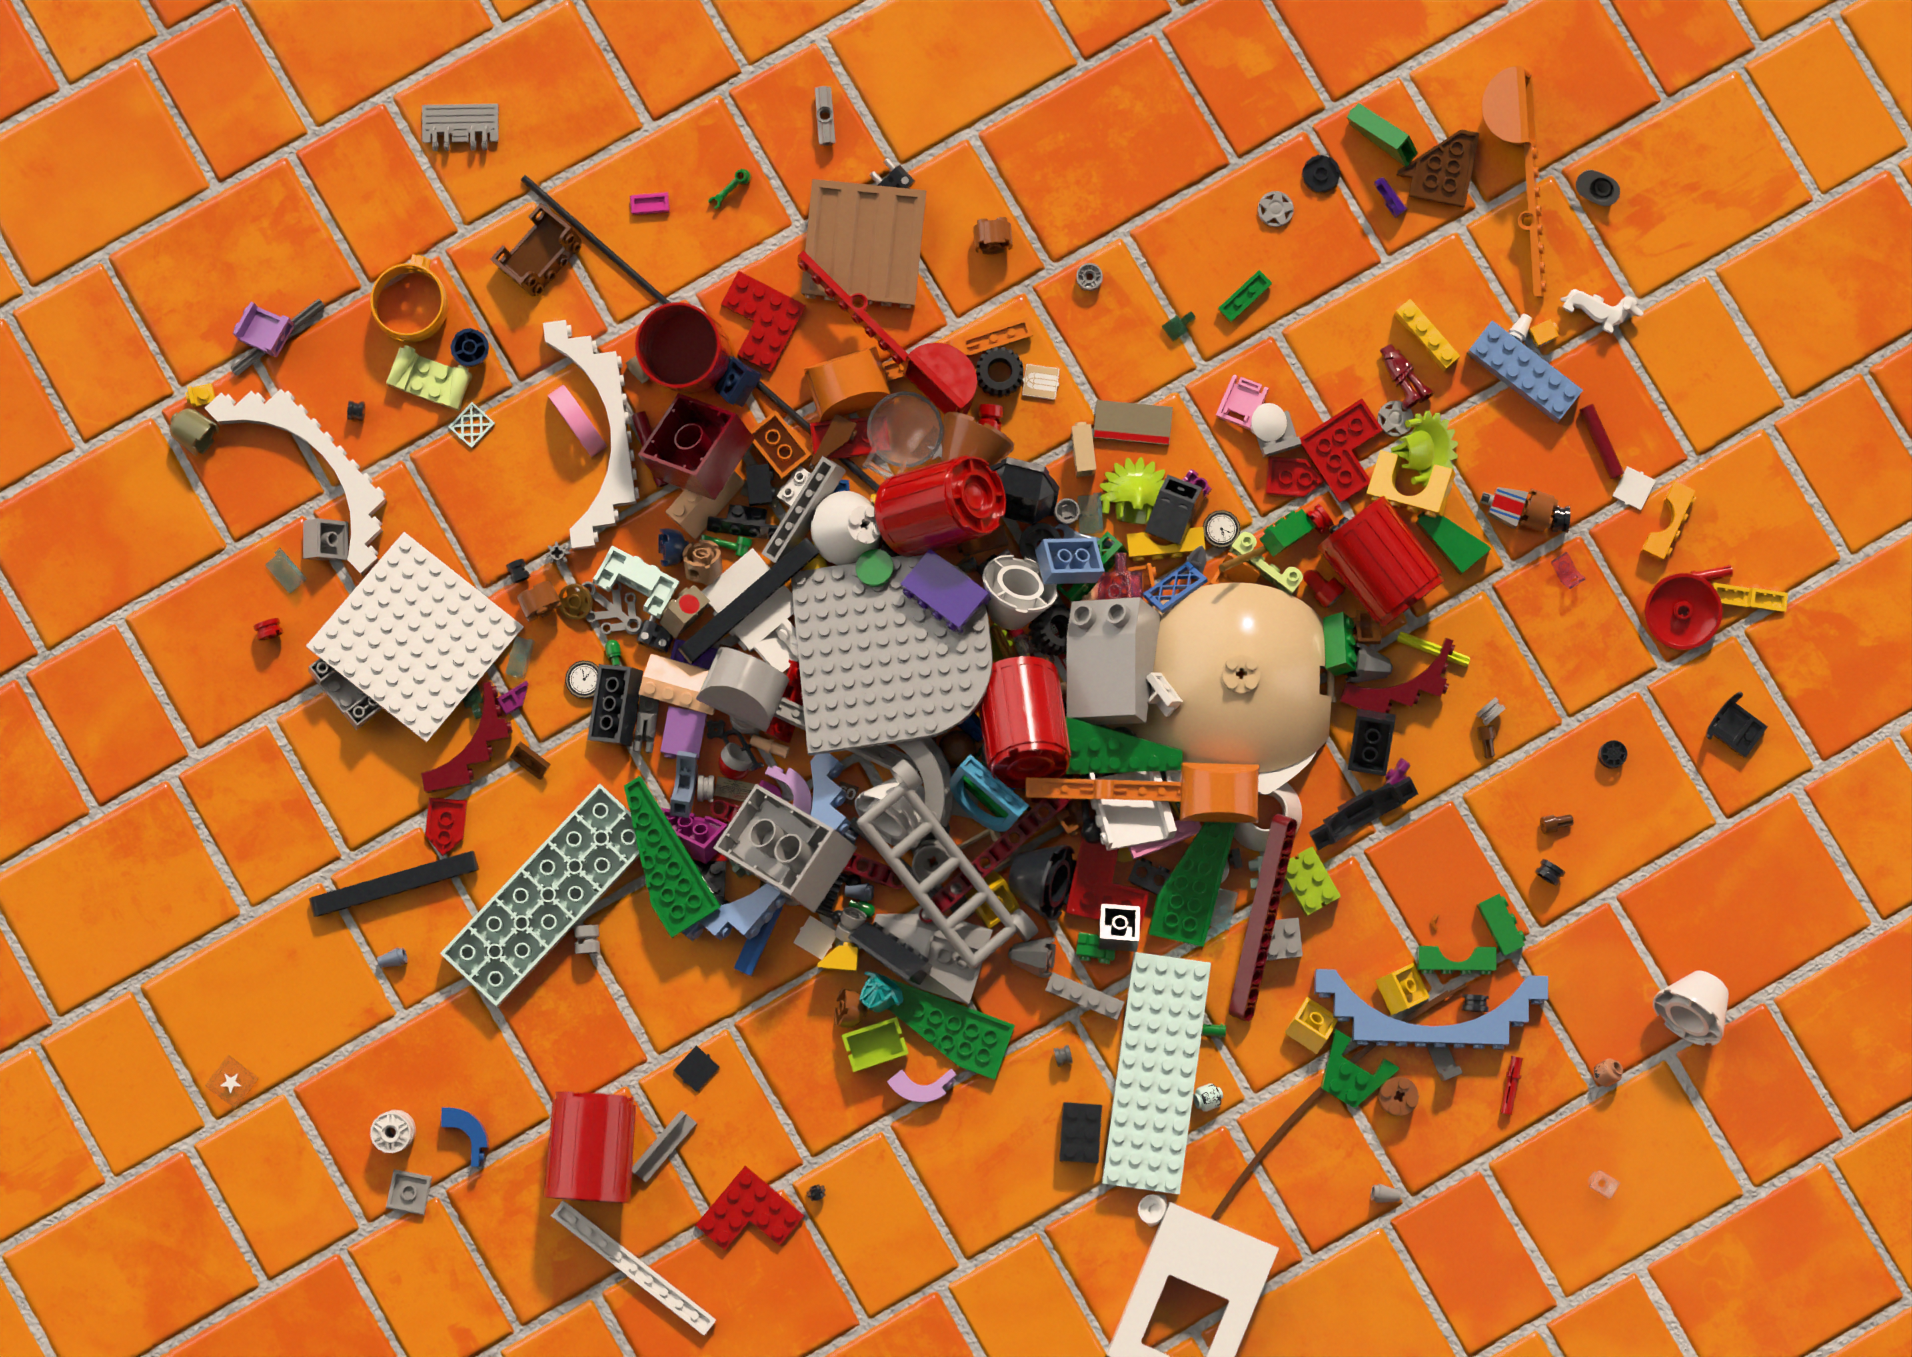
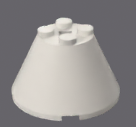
[811,491,882,565]

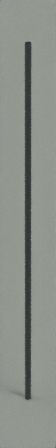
[521,175,880,493]

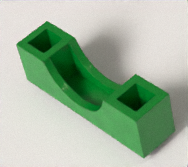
[1417,946,1496,975]

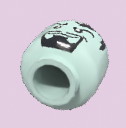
[1193,1083,1223,1111]

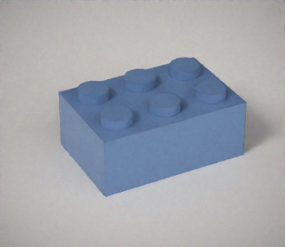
[1035,538,1104,584]

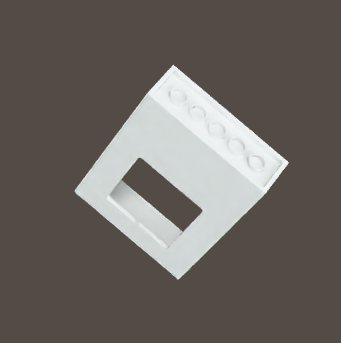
[1106,1202,1279,1357]

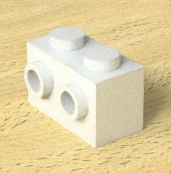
[777,466,811,507]

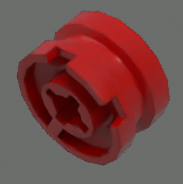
[1306,504,1334,534]
[253,618,284,641]

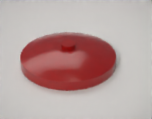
[1645,573,1723,650]

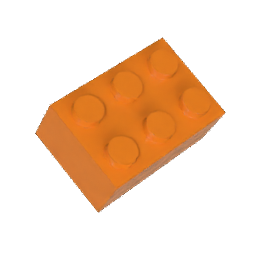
[750,410,812,482]

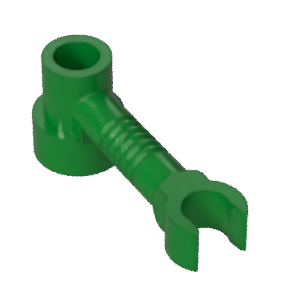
[708,169,751,209]
[701,534,753,557]

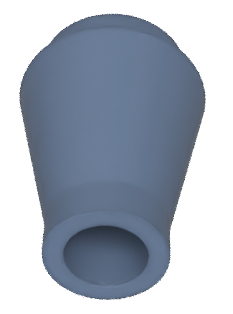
[845,883,874,902]
[377,947,408,968]

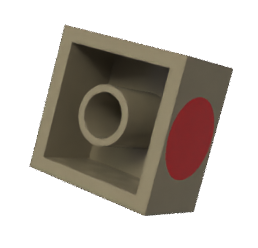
[659,585,710,639]

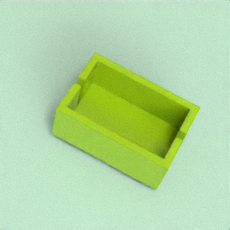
[1285,846,1341,916]
[842,1017,909,1072]

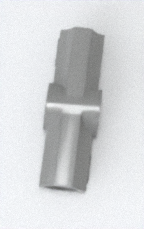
[815,86,836,146]

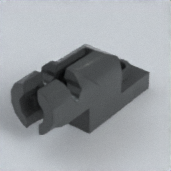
[633,695,659,753]

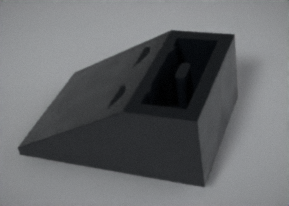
[1145,475,1204,545]

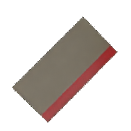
[1093,400,1173,446]

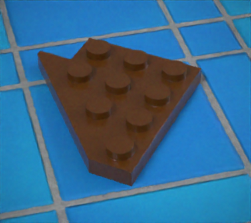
[1396,129,1480,208]

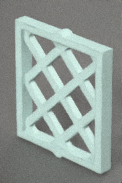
[449,402,495,448]

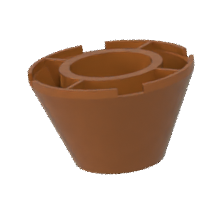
[941,412,1014,467]

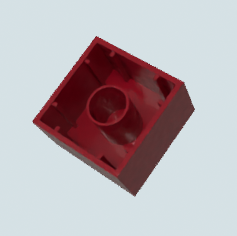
[638,393,755,500]

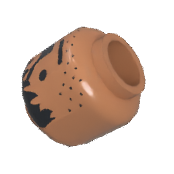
[1594,1058,1623,1087]

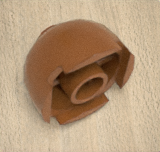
[939,730,976,769]
[834,989,868,1028]

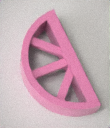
[548,385,607,457]
[1128,820,1201,859]

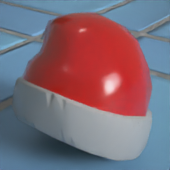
[718,743,753,780]

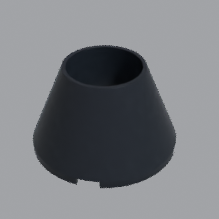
[1008,845,1076,921]

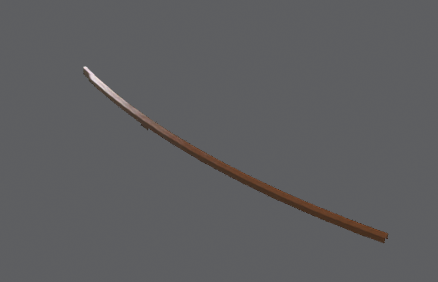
[1211,984,1466,1220]

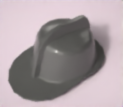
[1576,170,1620,206]

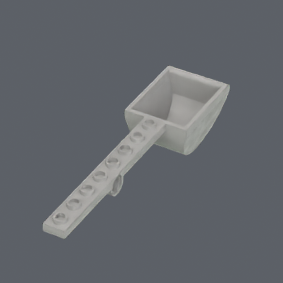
[696,647,919,773]

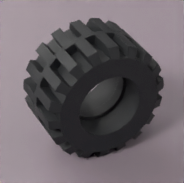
[976,347,1024,398]
[1028,604,1071,656]

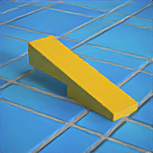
[1711,583,1788,612]

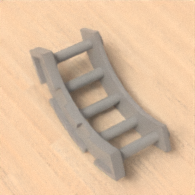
[893,737,954,827]

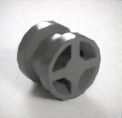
[1053,1045,1073,1067]

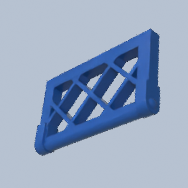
[1142,562,1208,613]

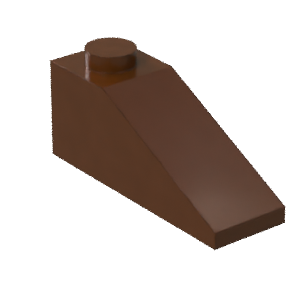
[809,414,857,469]

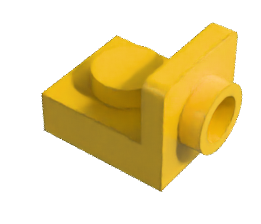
[185,383,215,408]

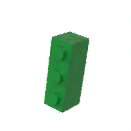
[1260,509,1316,557]
[1323,612,1357,676]
[1477,894,1526,957]

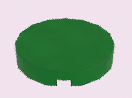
[856,549,894,587]

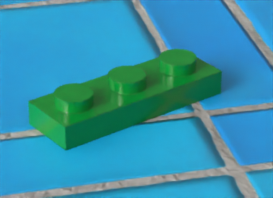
[1218,270,1272,323]

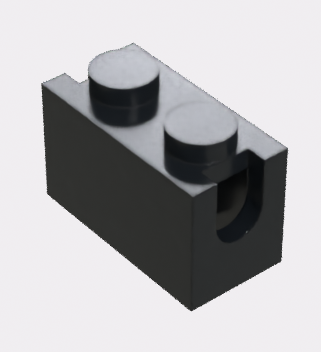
[746,464,776,507]

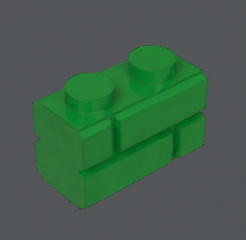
[1076,932,1116,964]

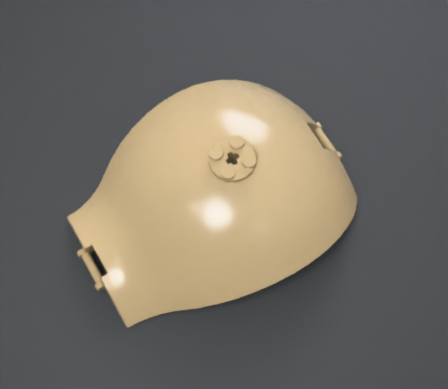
[1100,583,1336,773]

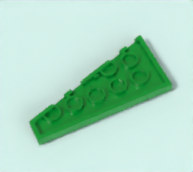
[1065,716,1183,774]

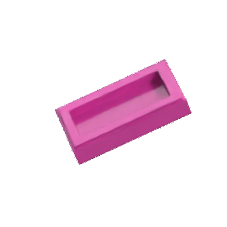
[630,192,670,215]

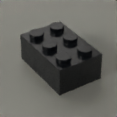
[1348,709,1395,776]
[1059,1102,1102,1163]

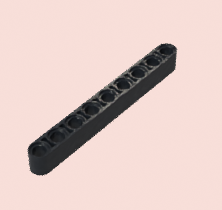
[678,538,820,664]
[309,851,479,917]

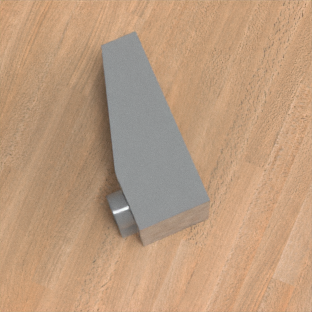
[1067,597,1161,725]
[713,784,857,913]

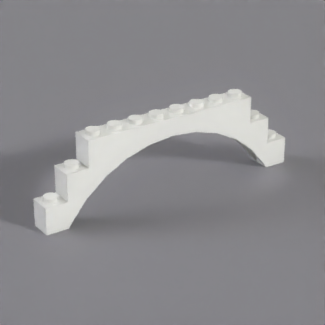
[543,320,639,550]
[205,389,387,575]

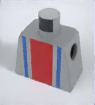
[1480,487,1528,529]

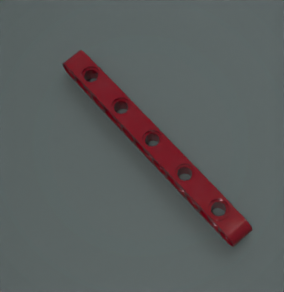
[918,778,1076,924]
[710,800,905,890]

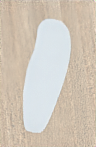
[1258,752,1316,795]

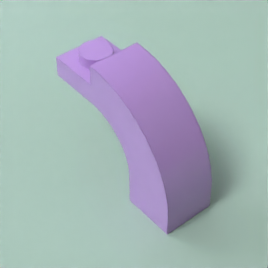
[765,766,812,815]
[887,1069,956,1102]

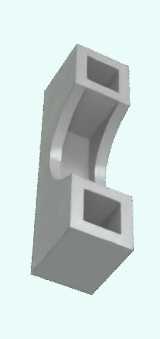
[1045,972,1124,1020]

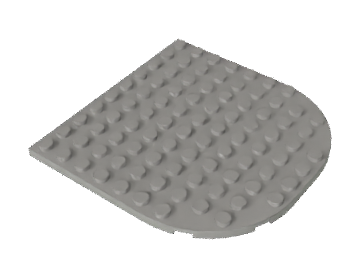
[791,555,993,756]

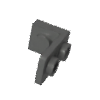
[1427,1044,1462,1081]

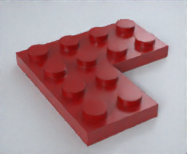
[721,271,806,373]
[1300,398,1383,503]
[1066,837,1149,929]
[695,1165,805,1250]

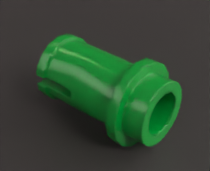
[1202,1023,1226,1039]

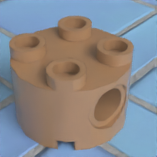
[683,540,723,585]

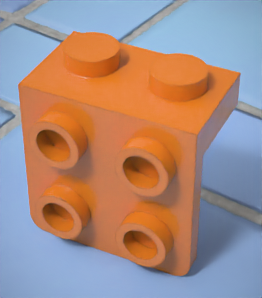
[1209,552,1261,585]

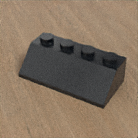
[587,664,643,746]
[848,922,933,985]

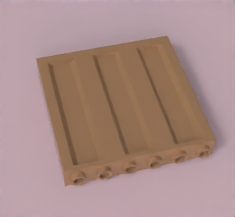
[801,179,927,309]

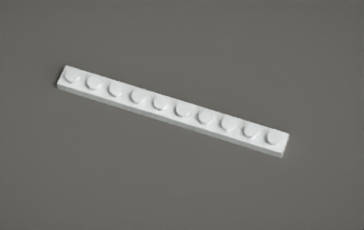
[551,1200,716,1335]

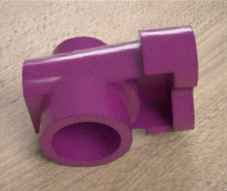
[1182,469,1212,500]
[1385,758,1411,785]

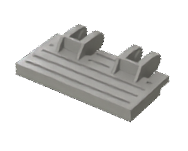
[422,104,499,151]

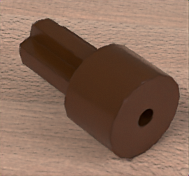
[1477,725,1496,758]
[1540,814,1574,834]

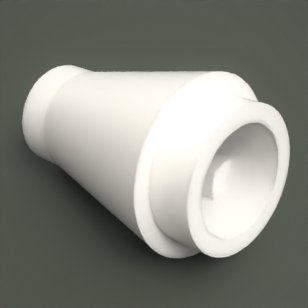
[1509,314,1532,343]

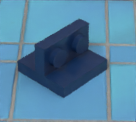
[714,356,762,407]

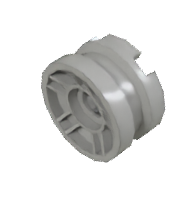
[1076,263,1103,291]
[1476,697,1506,726]
[697,775,715,802]

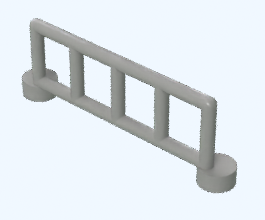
[857,759,1038,968]

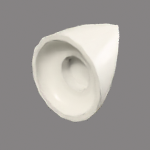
[1138,1194,1167,1227]

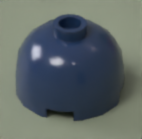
[450,328,489,367]
[658,528,689,567]

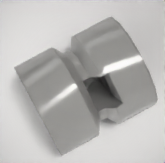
[1054,498,1080,525]
[835,907,867,943]
[574,925,600,954]

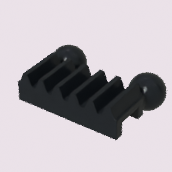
[815,873,861,925]

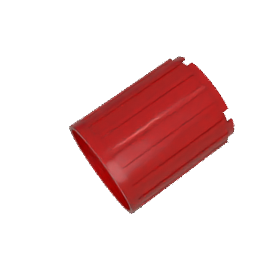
[635,302,731,394]
[875,455,1006,557]
[1317,496,1445,627]
[978,656,1071,788]
[544,1091,636,1203]

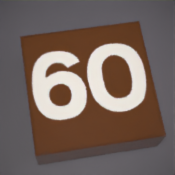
[839,781,859,806]

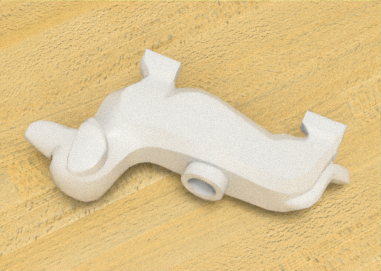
[1560,289,1644,334]

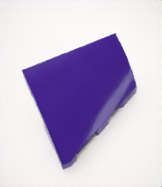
[1374,177,1407,218]

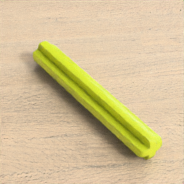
[1397,631,1470,667]

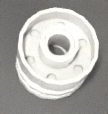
[370,1110,416,1153]

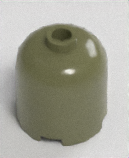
[170,409,219,456]

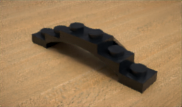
[1309,776,1418,850]

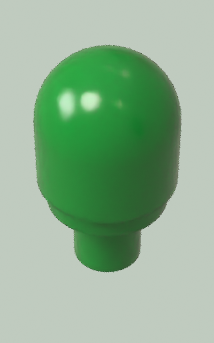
[605,640,621,666]
[848,899,875,918]

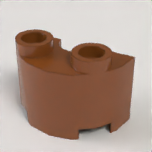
[1352,610,1381,645]
[1055,799,1095,837]

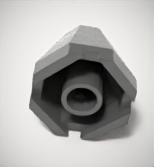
[1344,643,1393,683]
[1008,937,1056,978]

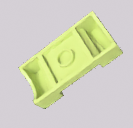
[386,345,472,411]
[1229,532,1303,595]

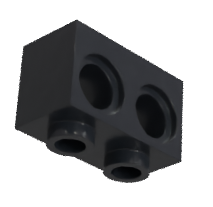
[1127,858,1171,895]

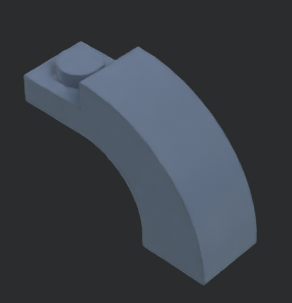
[670,751,698,818]

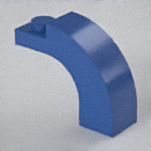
[441,1107,489,1167]

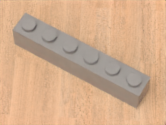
[761,456,846,563]

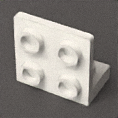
[754,619,799,673]

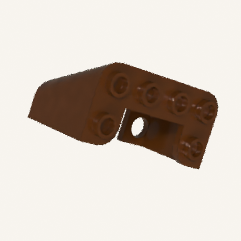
[490,203,582,296]

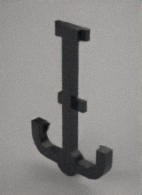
[723,726,764,771]

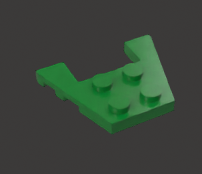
[1321,1029,1399,1108]

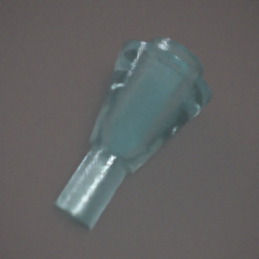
[955,555,978,574]

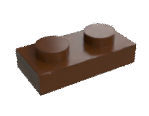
[510,741,551,780]

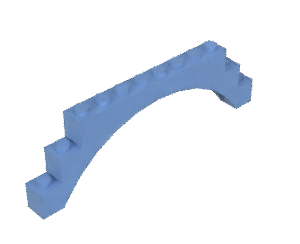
[682,753,851,941]
[1314,969,1548,1050]

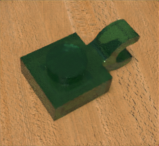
[1162,311,1196,342]
[463,684,484,719]

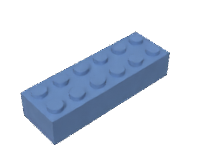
[1467,321,1583,423]

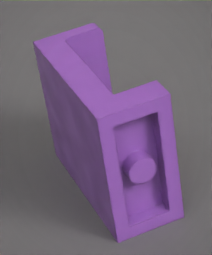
[233,302,295,358]
[660,706,708,760]

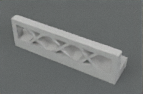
[632,1110,697,1182]

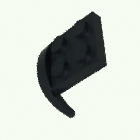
[1706,692,1768,758]
[694,861,731,905]

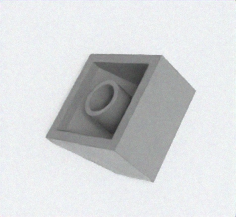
[303,518,348,560]

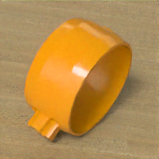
[370,254,449,342]

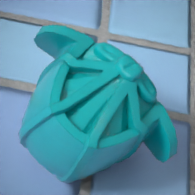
[859,971,903,1012]

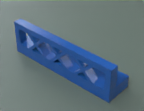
[734,906,784,976]

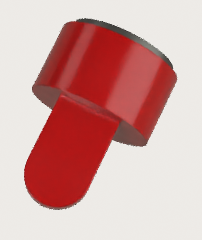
[1303,569,1345,608]

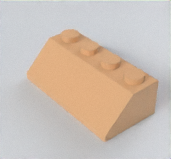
[666,471,745,540]
[639,654,716,715]

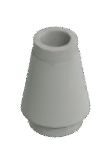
[1371,1184,1401,1203]

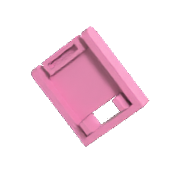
[1216,375,1269,430]

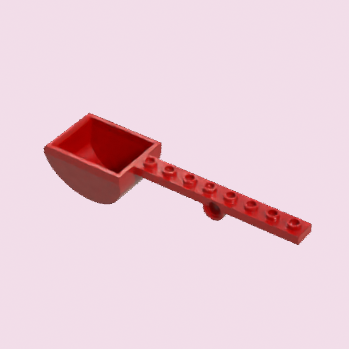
[797,250,977,415]

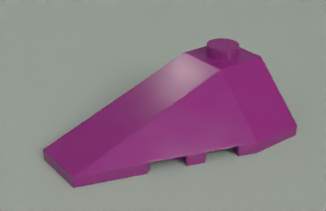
[661,808,728,864]

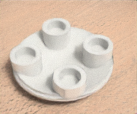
[1251,403,1287,441]

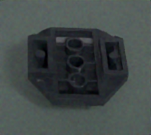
[989,457,1060,525]

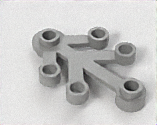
[582,581,643,635]

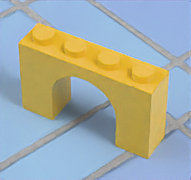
[1367,450,1456,518]

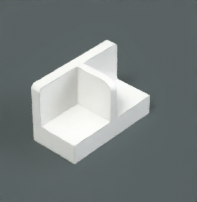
[1146,672,1183,717]

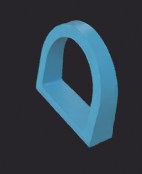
[950,755,1029,832]

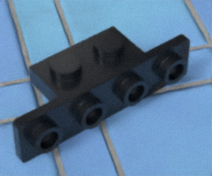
[707,504,778,539]

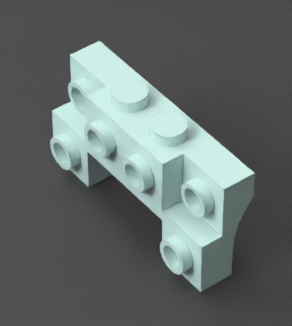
[593,546,679,619]

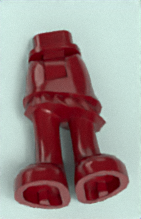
[1380,344,1434,410]

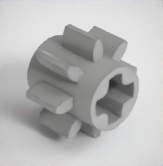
[546,542,570,566]

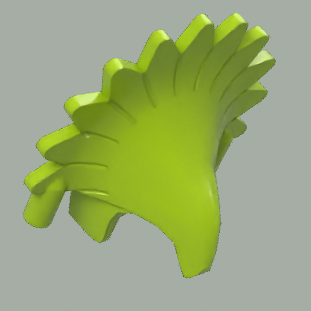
[1391,411,1458,487]
[1099,457,1165,525]

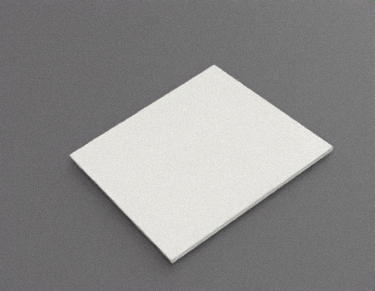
[306,532,524,743]

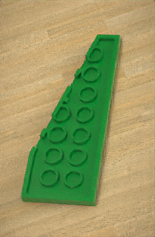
[624,776,721,938]
[1147,822,1237,947]
[867,971,1015,1080]

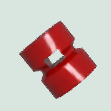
[977,404,1004,431]

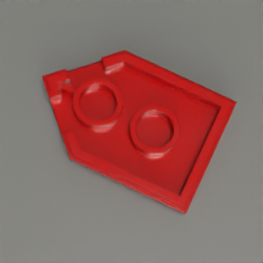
[1266,456,1324,498]
[425,797,467,856]

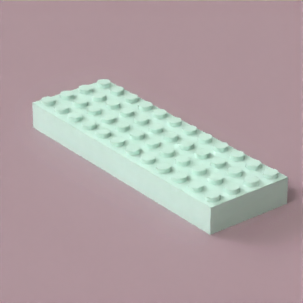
[440,783,640,1007]
[1102,952,1211,1194]

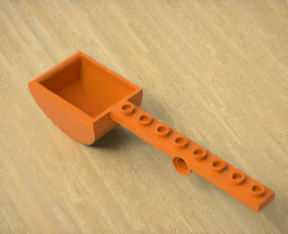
[1482,66,1547,297]
[803,318,1033,422]
[1025,763,1260,823]

